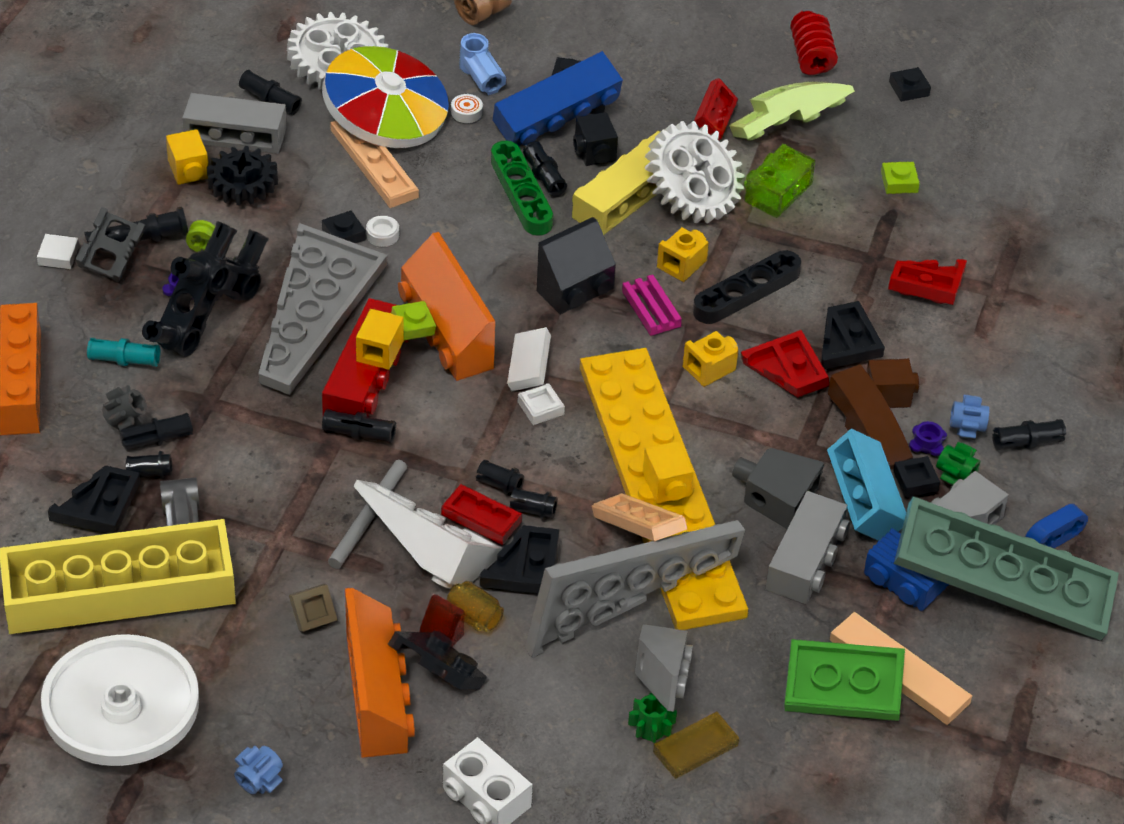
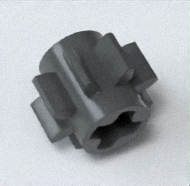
[102,385,147,431]

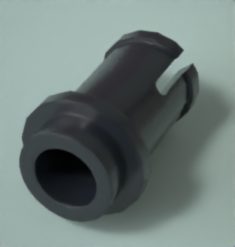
[126,451,173,480]
[476,460,524,496]
[510,487,558,520]

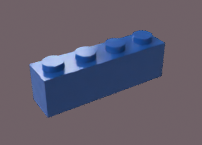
[492,51,623,146]

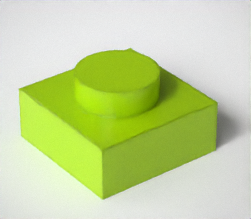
[881,162,920,194]
[391,301,436,340]

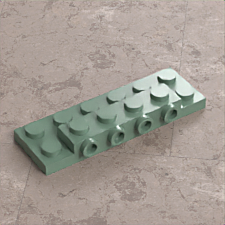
[894,496,1119,640]

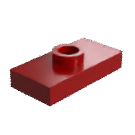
[694,78,738,140]
[441,484,522,545]

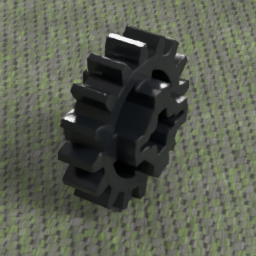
[207,146,278,205]

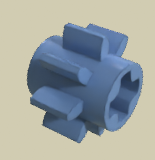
[950,395,989,439]
[234,746,283,794]

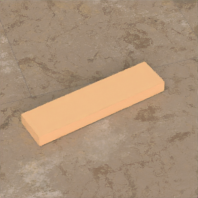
[331,121,419,208]
[592,493,687,541]
[830,612,972,725]

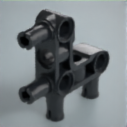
[142,221,269,357]

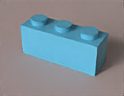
[827,428,906,541]

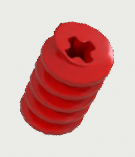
[790,11,838,75]

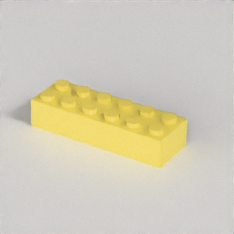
[0,519,236,634]

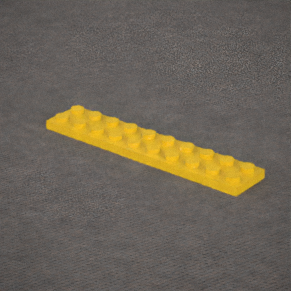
[580,348,748,630]

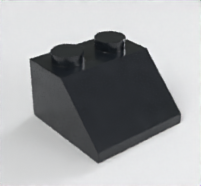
[536,217,616,315]

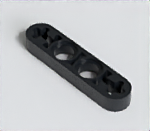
[693,250,801,324]

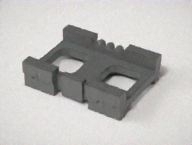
[75,207,145,283]

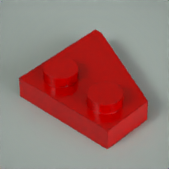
[888,259,967,305]
[741,330,829,397]

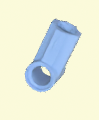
[459,33,506,95]

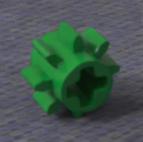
[936,442,981,485]
[628,693,677,743]

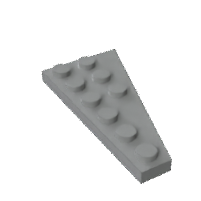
[258,223,388,395]
[525,520,745,658]

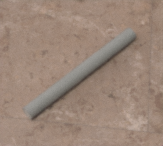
[328,460,407,569]

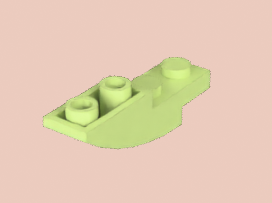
[729,82,855,140]

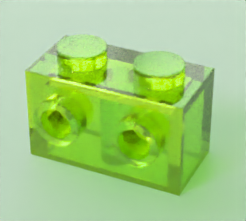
[744,144,816,218]

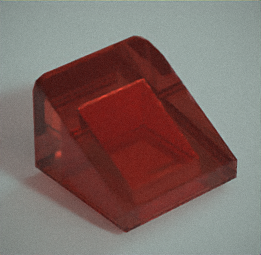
[419,594,465,647]

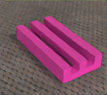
[622,274,682,336]

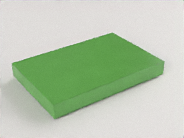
[784,639,905,721]

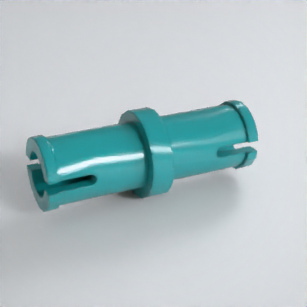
[87,338,161,367]

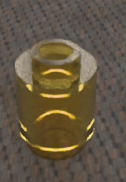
[447,581,504,633]

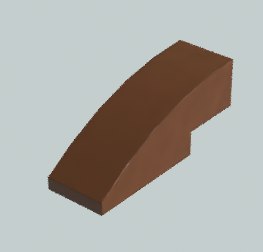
[828,364,913,470]

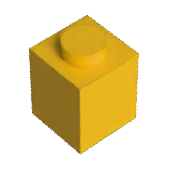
[166,129,208,185]
[356,309,404,370]
[643,441,693,503]

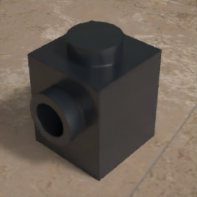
[573,112,618,166]

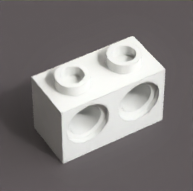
[443,737,532,824]

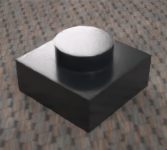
[889,67,931,102]
[322,210,366,243]
[893,456,940,497]

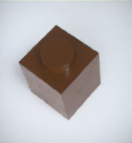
[866,358,919,408]

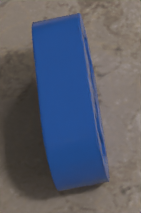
[1025,504,1088,548]

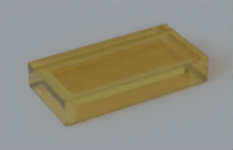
[653,711,739,779]

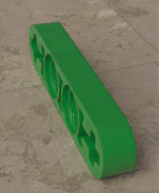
[491,141,553,236]

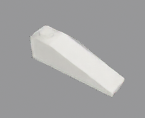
[354,480,502,589]

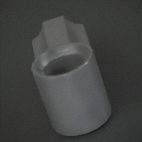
[160,477,200,526]

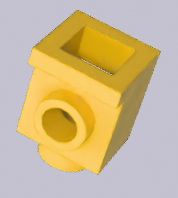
[657,227,709,282]
[682,331,738,387]

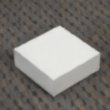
[37,234,79,269]
[518,383,565,425]

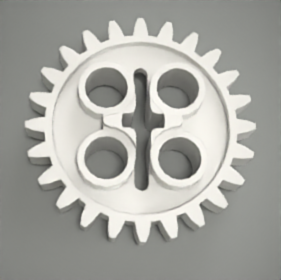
[287,12,388,90]
[644,121,745,223]

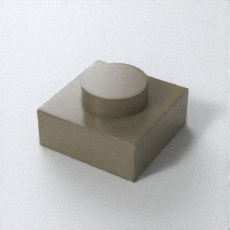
[289,584,338,632]

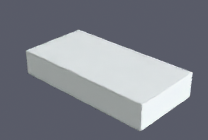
[507,327,551,391]

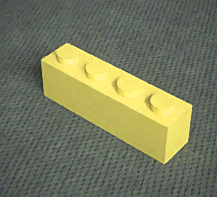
[572,131,660,235]

